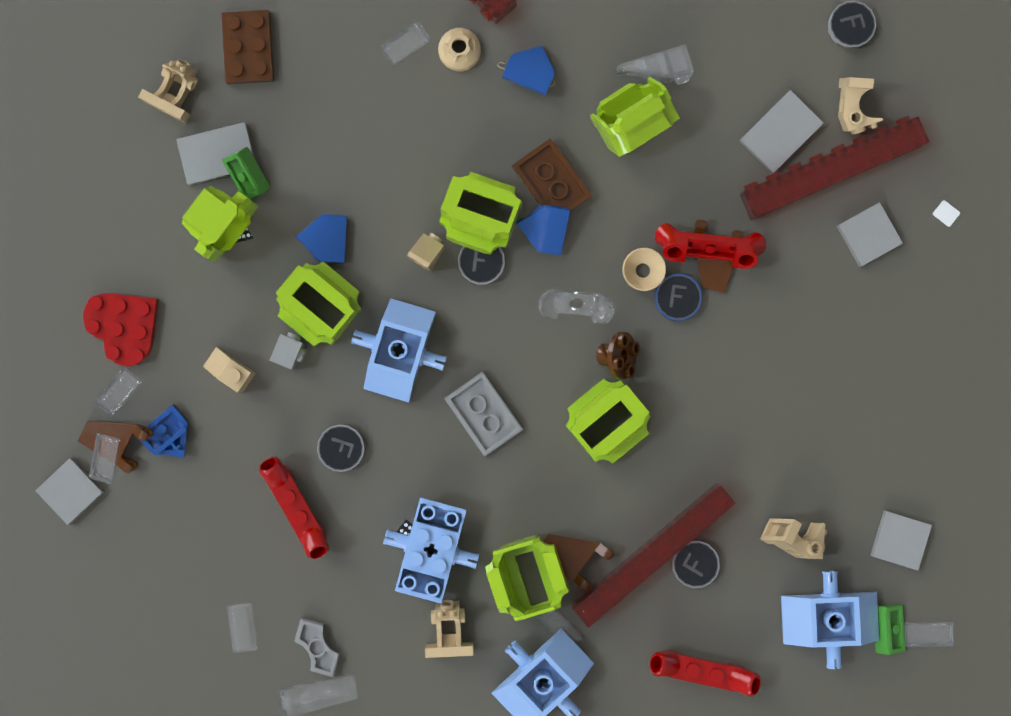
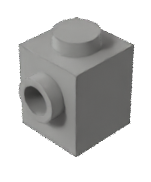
[269,332,307,370]

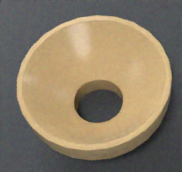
[438,28,481,72]
[622,248,666,291]

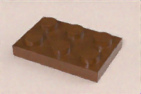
[221,10,274,85]
[512,138,592,212]

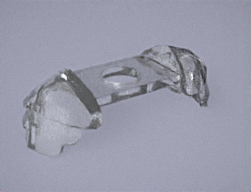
[538,289,615,324]

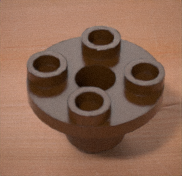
[596,332,640,380]

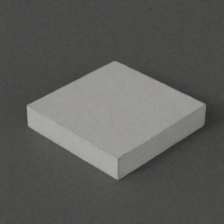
[836,202,903,267]
[35,458,104,525]
[870,510,932,571]

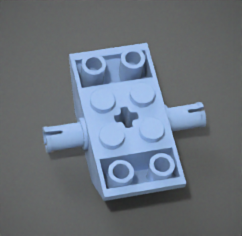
[351,299,447,402]
[383,497,479,603]
[781,570,879,669]
[492,628,594,716]

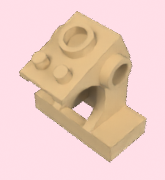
[138,59,198,123]
[838,77,883,134]
[760,518,827,559]
[425,600,474,658]

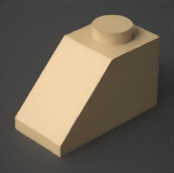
[407,233,445,272]
[203,347,256,393]

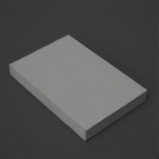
[739,90,823,174]
[176,122,255,186]
[444,371,523,457]

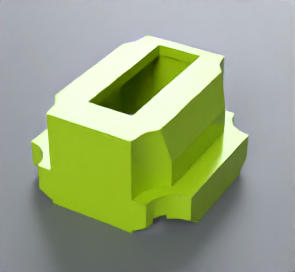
[590,77,680,157]
[439,172,522,255]
[182,186,258,263]
[276,261,362,346]
[565,378,651,464]
[485,534,570,621]

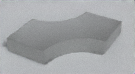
[294,617,341,677]

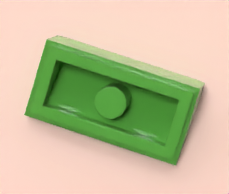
[222,147,270,199]
[875,604,906,655]

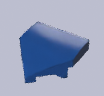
[502,46,555,96]
[516,204,570,255]
[295,214,347,264]
[140,404,189,458]

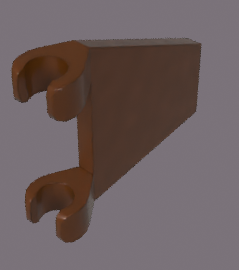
[693,219,743,293]
[78,420,153,473]
[544,534,613,591]

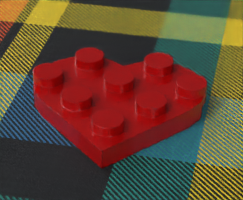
[83,293,159,366]

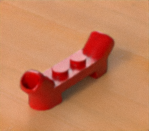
[655,223,766,269]
[259,457,329,559]
[649,650,761,697]

